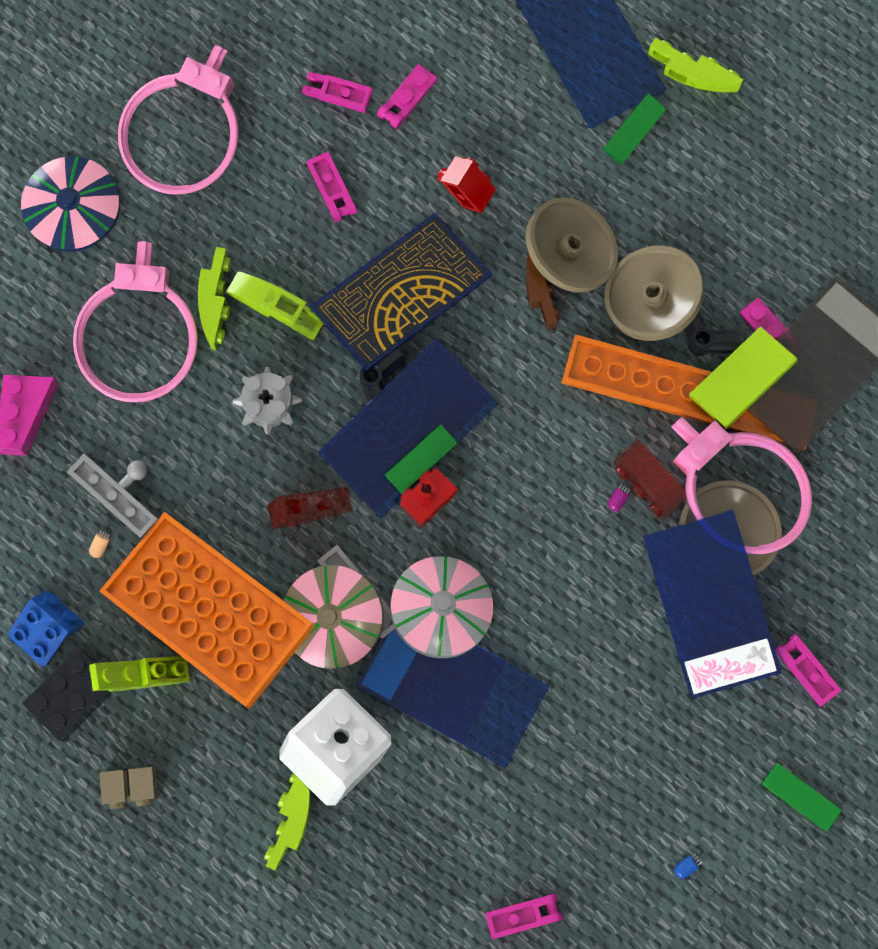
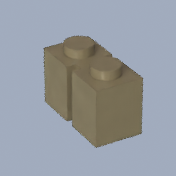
[100,767,158,809]

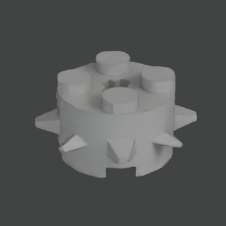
[233,367,302,435]

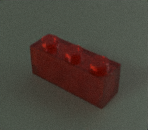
[614,440,687,519]

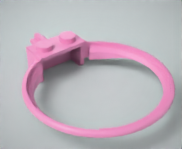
[118,45,239,195]
[73,241,197,402]
[672,417,812,554]

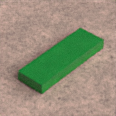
[602,93,666,165]
[384,424,458,494]
[761,763,842,832]

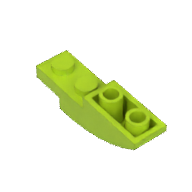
[648,38,744,93]
[198,247,231,351]
[226,271,326,341]
[89,656,190,692]
[264,773,311,871]

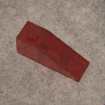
[267,487,353,529]

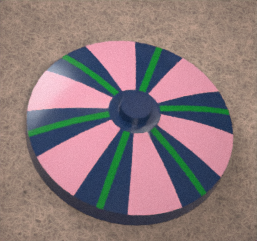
[21,156,120,252]

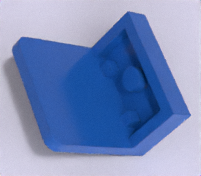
[8,590,84,666]

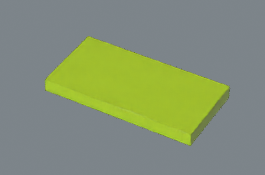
[689,326,797,430]

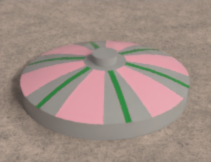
[390,556,493,658]

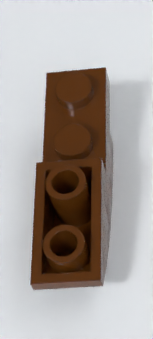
[526,252,560,330]

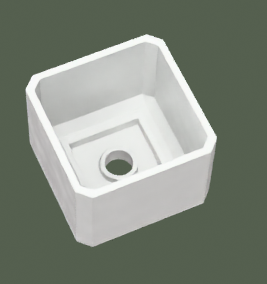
[280,689,391,805]

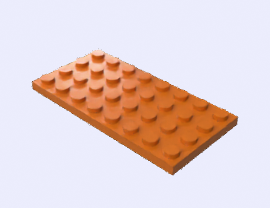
[100,512,315,709]

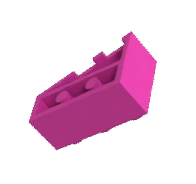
[0,375,59,456]

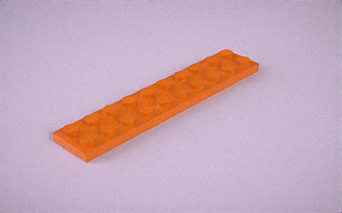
[562,334,818,450]

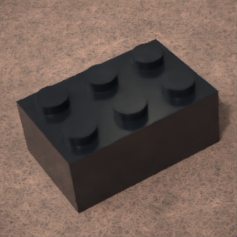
[22,647,114,742]

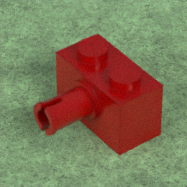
[438,156,496,213]
[400,468,458,528]

